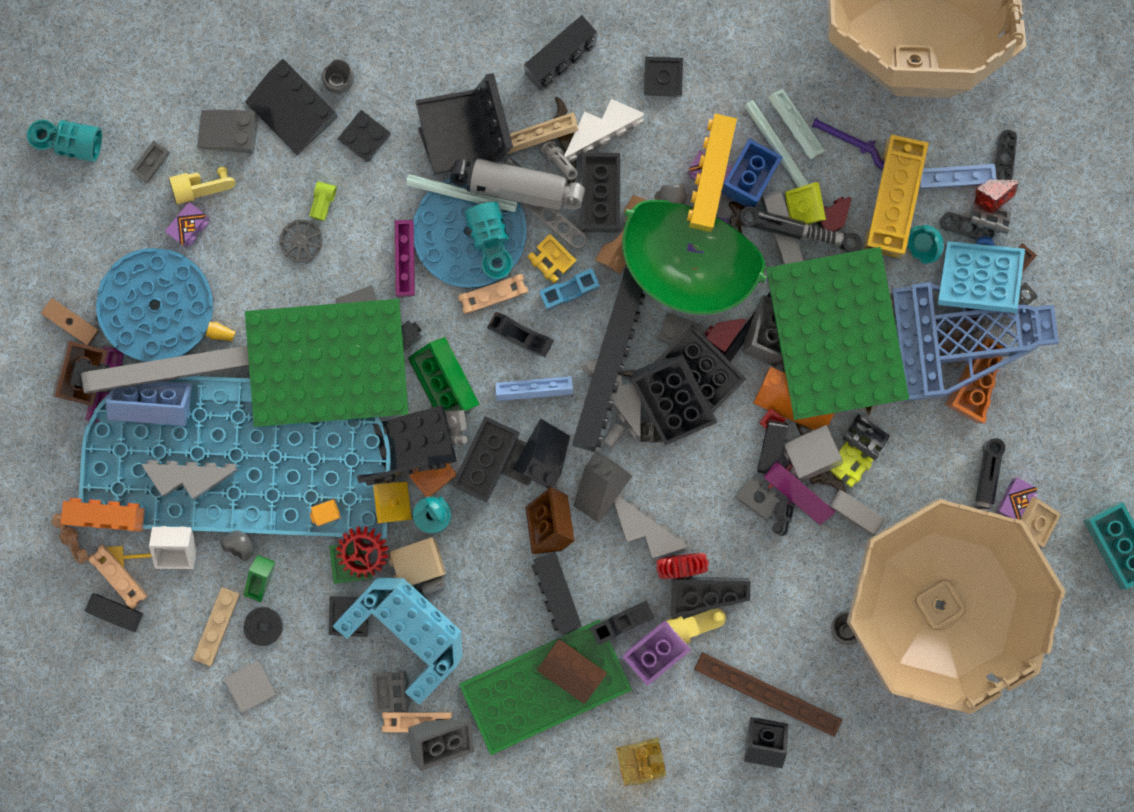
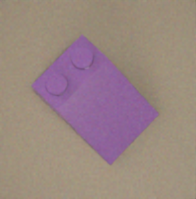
[622,620,691,686]

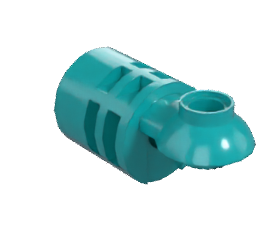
[27,119,103,162]
[464,202,513,279]
[413,496,452,534]

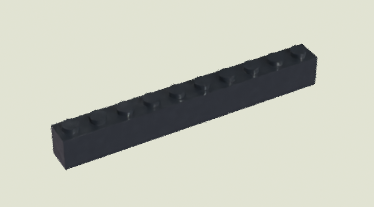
[573,264,646,452]

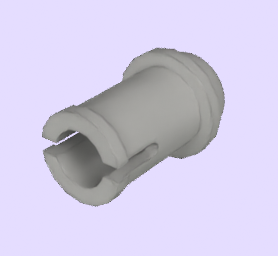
[603,422,625,448]
[420,576,446,596]

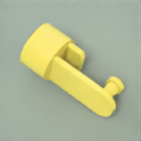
[169,166,236,205]
[666,608,726,644]

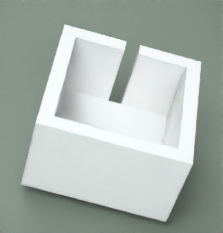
[149,526,197,569]

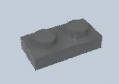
[131,140,170,183]

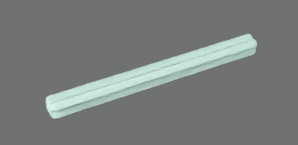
[745,100,809,187]
[406,174,517,212]

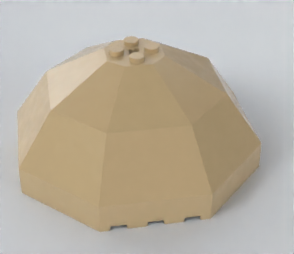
[827,0,1027,98]
[847,499,1065,714]

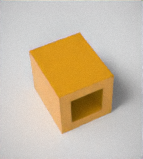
[309,500,341,526]

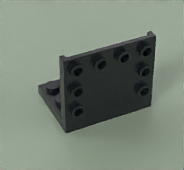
[415,73,513,175]
[357,405,457,486]

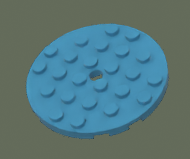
[414,178,527,288]
[96,248,213,362]

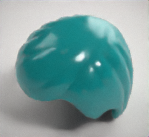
[907,225,944,264]

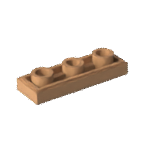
[41,298,100,346]

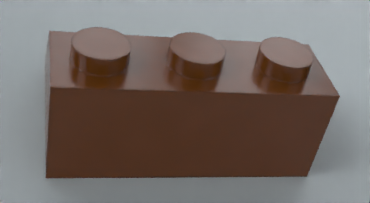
[52,341,107,406]
[525,487,575,554]
[537,638,607,704]

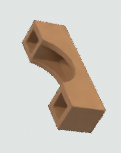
[595,195,647,274]

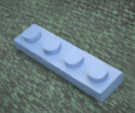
[919,164,997,189]
[495,376,573,401]

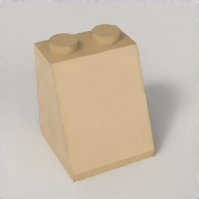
[388,537,446,585]

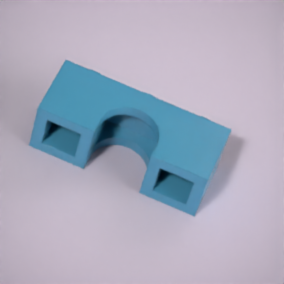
[539,268,600,311]

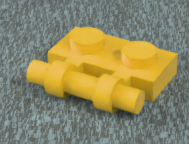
[527,234,577,284]

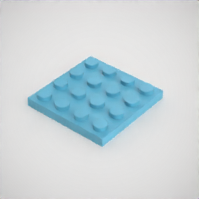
[938,241,1025,313]

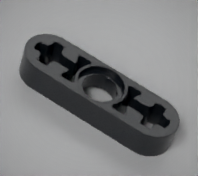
[995,130,1017,185]
[940,212,995,239]

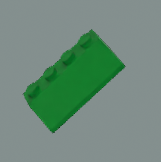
[408,337,480,414]

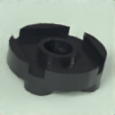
[243,607,283,646]

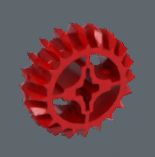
[336,526,389,578]
[656,553,709,579]

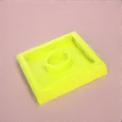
[785,182,826,225]

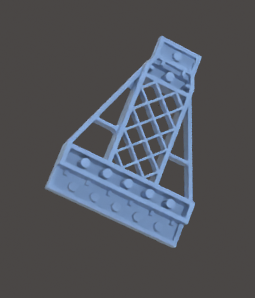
[893,282,1059,401]

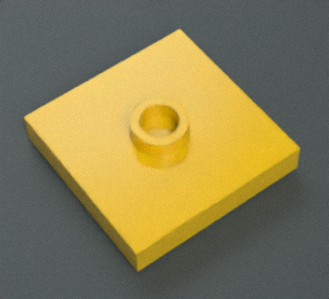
[373,482,412,523]

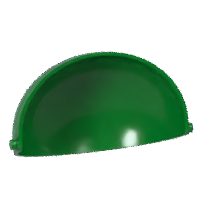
[622,200,767,315]

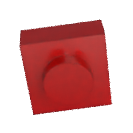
[759,407,786,428]

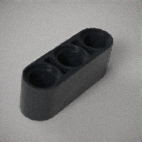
[757,419,788,474]
[84,593,143,632]

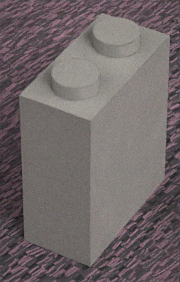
[783,425,844,482]

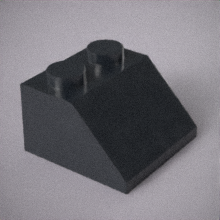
[744,717,788,768]

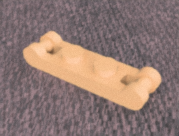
[458,274,529,314]
[88,544,148,609]
[382,712,452,732]

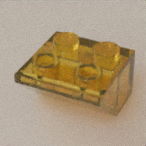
[616,737,667,786]

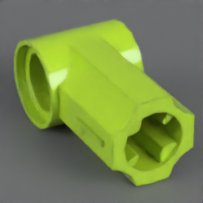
[309,181,337,221]

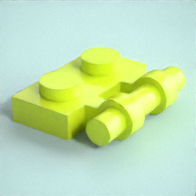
[830,442,873,488]

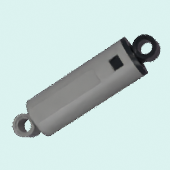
[450,158,585,211]

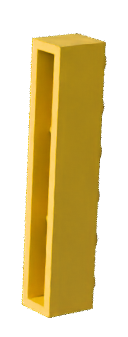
[687,114,737,232]

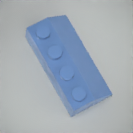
[106,381,192,426]

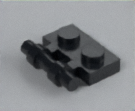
[843,414,890,461]
[772,499,795,536]

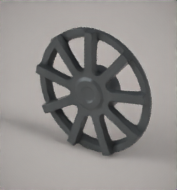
[279,220,323,262]

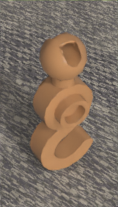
[52,513,88,564]

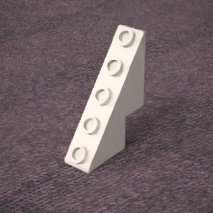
[564,99,644,163]

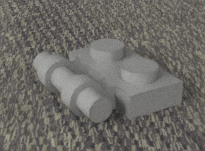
[445,410,467,446]

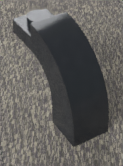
[487,312,554,357]
[590,600,655,645]

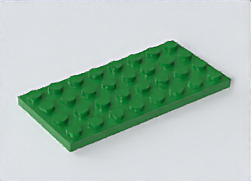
[459,619,632,755]

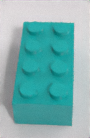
[1083,502,1134,589]

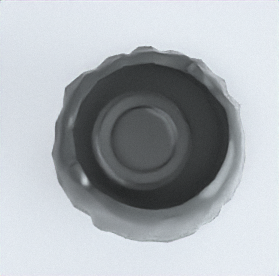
[321,59,354,94]
[654,182,687,204]
[220,530,253,561]
[830,611,857,645]

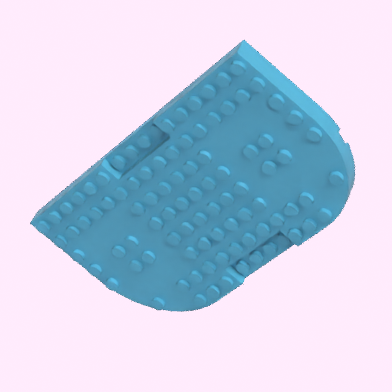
[79,376,391,539]

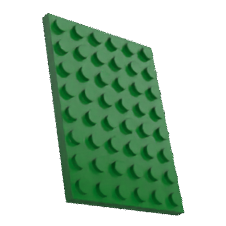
[766,247,909,420]
[245,299,409,427]

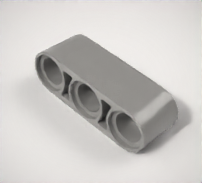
[829,490,885,536]

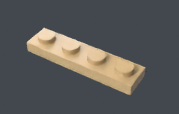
[507,112,579,154]
[193,587,240,666]

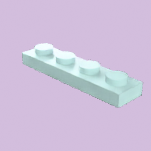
[768,89,825,159]

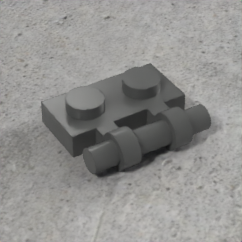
[970,201,1011,234]
[372,671,410,713]

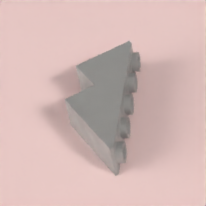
[583,361,641,439]
[142,460,239,499]
[614,493,688,558]

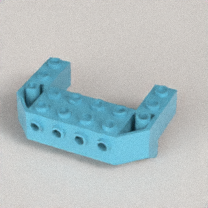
[333,578,463,705]

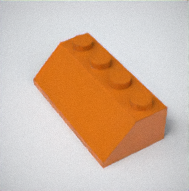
[753,367,835,430]

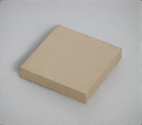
[1020,497,1061,548]

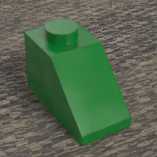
[243,555,275,602]

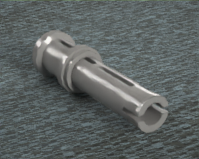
[540,140,578,180]

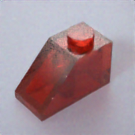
[974,179,1019,214]

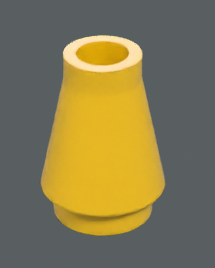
[206,321,236,342]

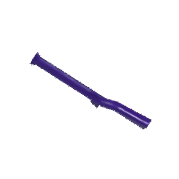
[812,117,884,171]

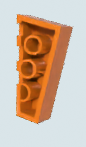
[945,337,1004,424]
[61,498,145,532]

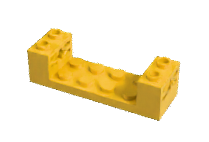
[863,134,929,259]

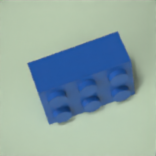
[721,138,783,208]

